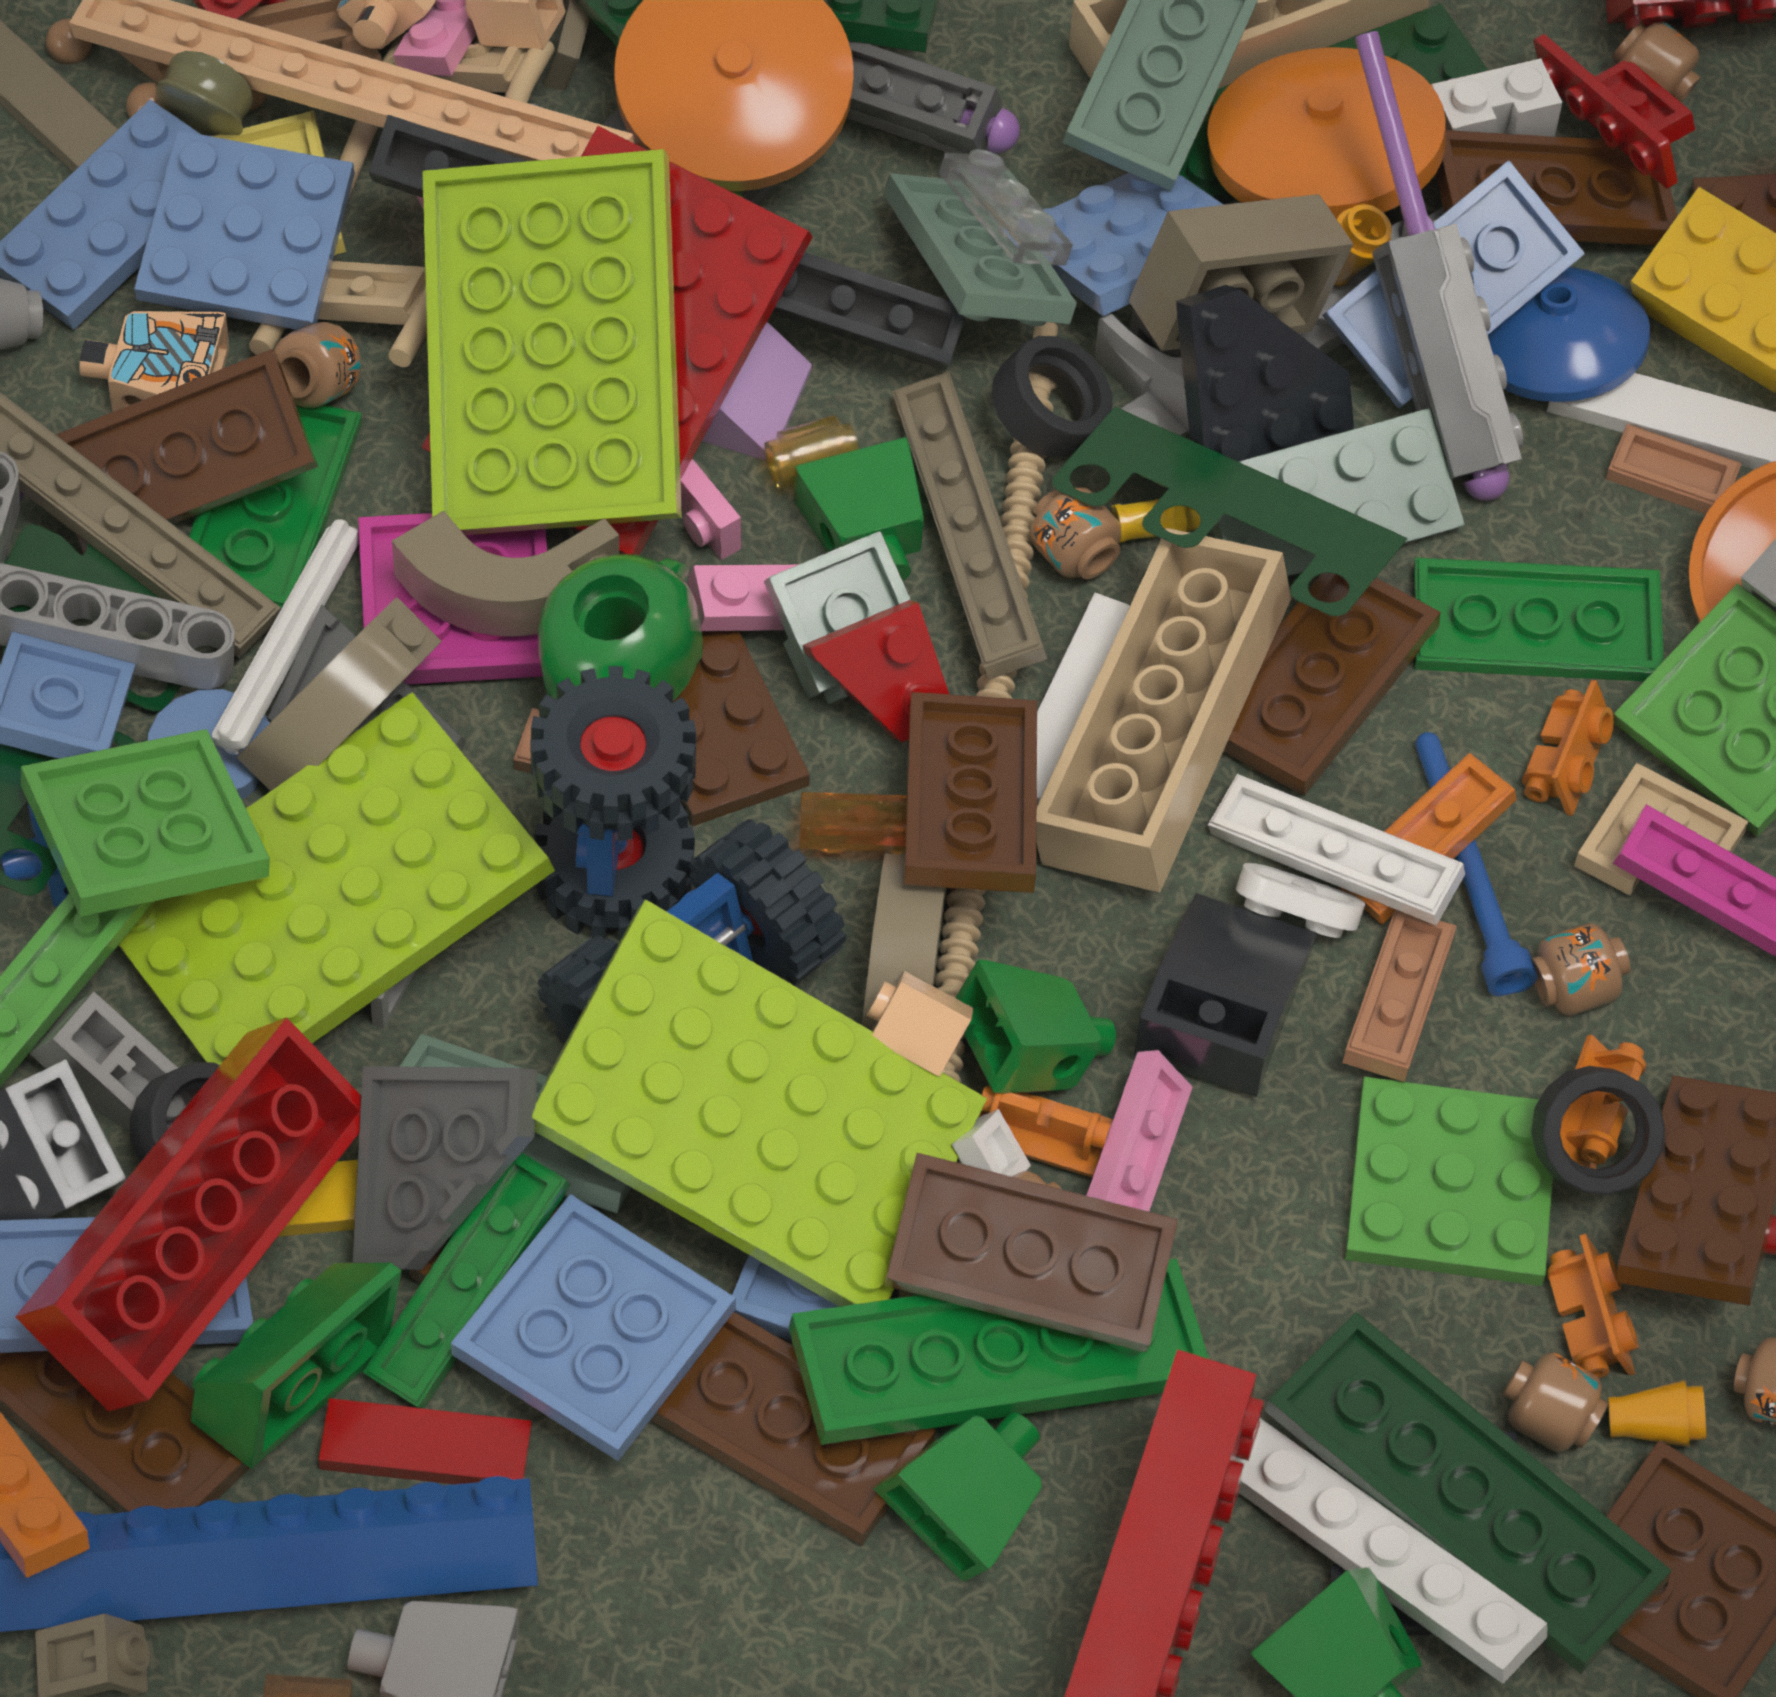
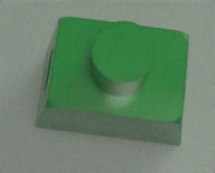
[794,437,923,581]
[955,959,1116,1093]
[873,1412,1042,1582]
[1251,1567,1422,1697]

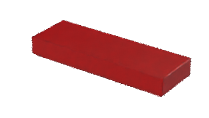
[319,1398,532,1485]

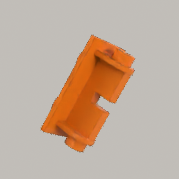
[1522,680,1614,816]
[1560,1035,1646,1169]
[978,1085,1114,1178]
[1547,1233,1639,1379]

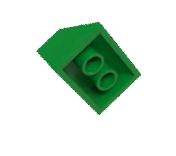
[191,1262,401,1469]

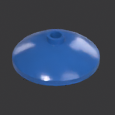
[1488,267,1650,402]

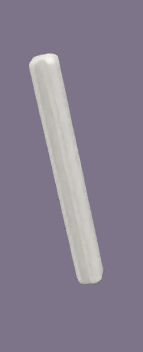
[212,519,359,755]

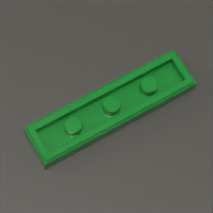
[363,1152,571,1409]

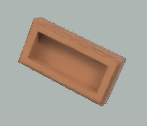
[1606,424,1742,514]

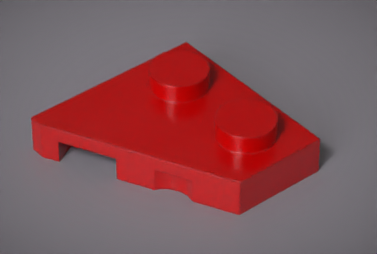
[802,600,949,742]

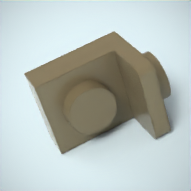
[35,1614,150,1697]

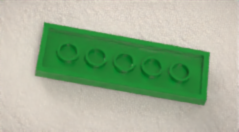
[789,1258,1209,1445]

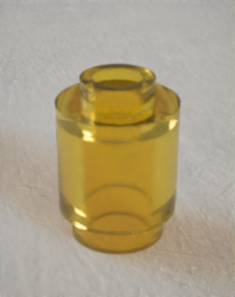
[764,415,859,489]

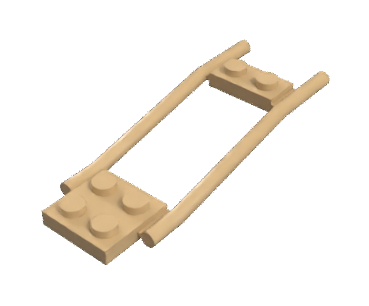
[249,31,555,367]

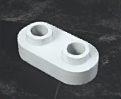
[1236,863,1365,938]

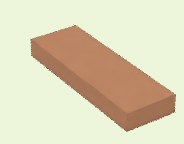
[1342,909,1457,1082]

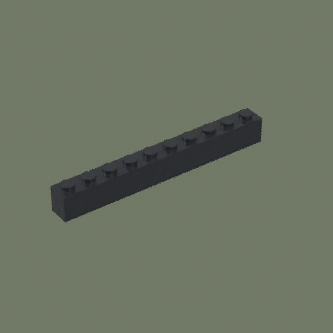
[369,114,965,371]

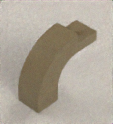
[392,511,619,636]
[236,597,442,791]
[862,852,947,1031]

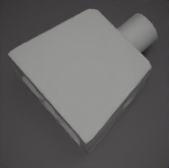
[347,1601,519,1697]

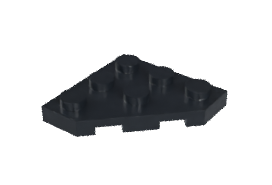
[1176,285,1354,462]

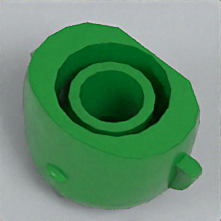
[538,554,703,701]

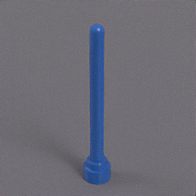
[1415,732,1538,997]

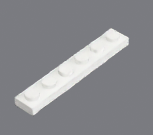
[1236,1418,1547,1684]

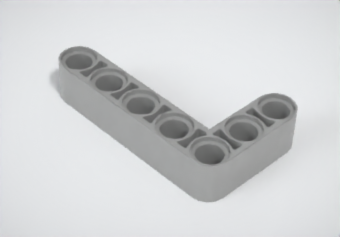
[0,451,235,689]

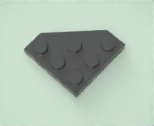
[353,1066,537,1270]

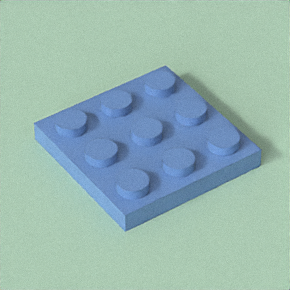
[134,130,355,330]
[1023,173,1223,316]
[451,1194,736,1461]

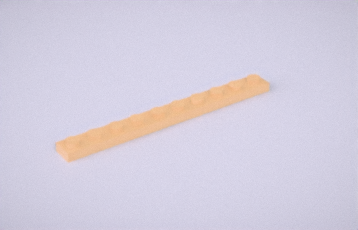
[69,0,634,161]

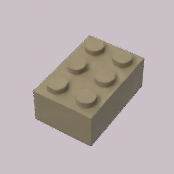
[1129,194,1353,351]

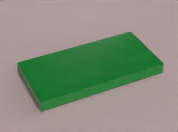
[189,405,363,611]
[1413,557,1664,682]

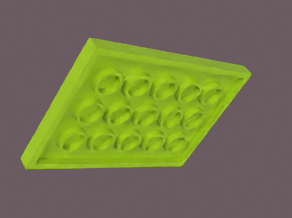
[423,149,682,535]
[118,692,555,1065]
[531,899,987,1307]

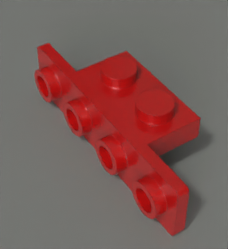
[1533,34,1696,189]

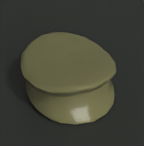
[155,51,253,136]

